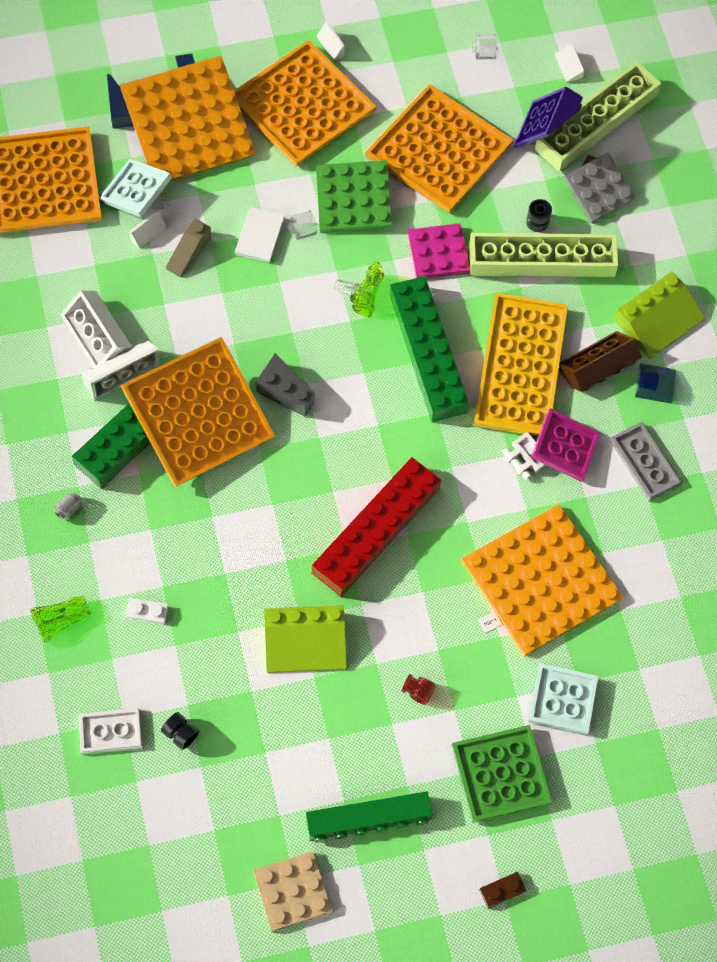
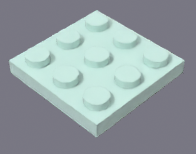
[99,159,172,218]
[528,663,598,735]

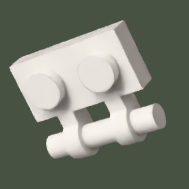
[502,432,547,480]

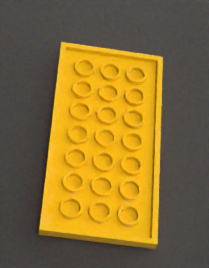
[473,293,568,437]

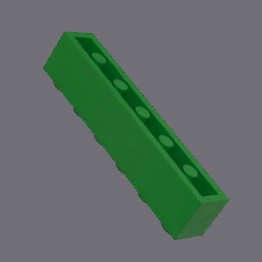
[306,791,433,843]

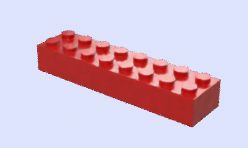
[311,457,441,597]

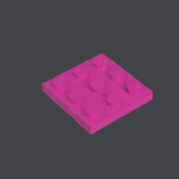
[407,223,470,279]
[531,408,600,482]

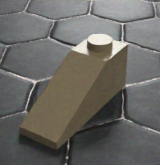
[166,218,211,277]

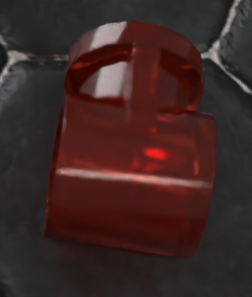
[401,674,436,705]

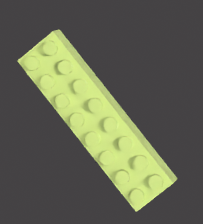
[535,61,661,172]
[469,233,618,277]

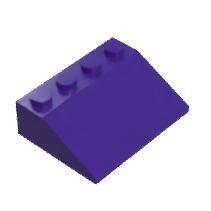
[513,86,583,148]

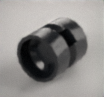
[526,199,552,232]
[161,712,199,750]

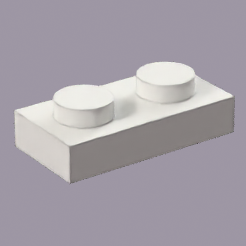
[125,598,168,625]

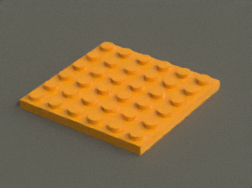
[234,40,376,167]
[120,55,256,182]
[365,84,513,214]
[0,126,102,233]
[121,337,275,487]
[461,504,624,657]

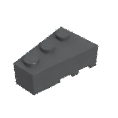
[256,353,315,417]

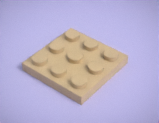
[253,851,332,932]

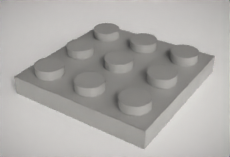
[563,152,636,223]

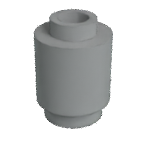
[54,491,83,520]

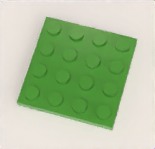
[316,160,392,233]
[452,725,552,823]

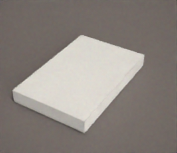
[235,207,284,263]
[78,708,143,755]

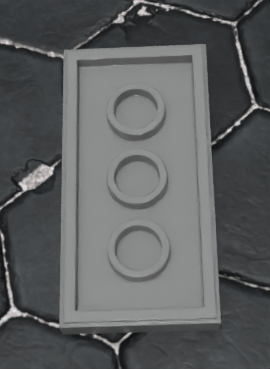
[609,422,682,501]

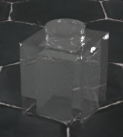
[472,34,498,60]
[288,210,317,240]

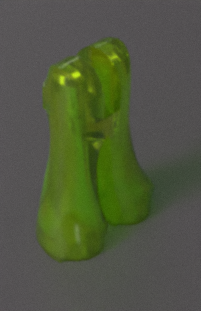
[350,262,384,318]
[30,596,92,643]

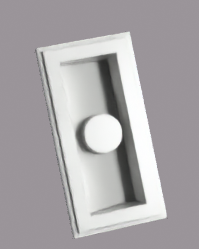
[317,21,345,61]
[555,44,584,82]
[130,210,166,248]

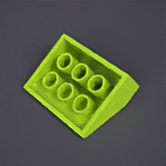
[614,271,705,359]
[264,605,346,673]

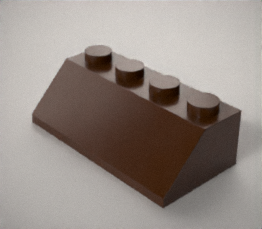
[558,331,642,392]

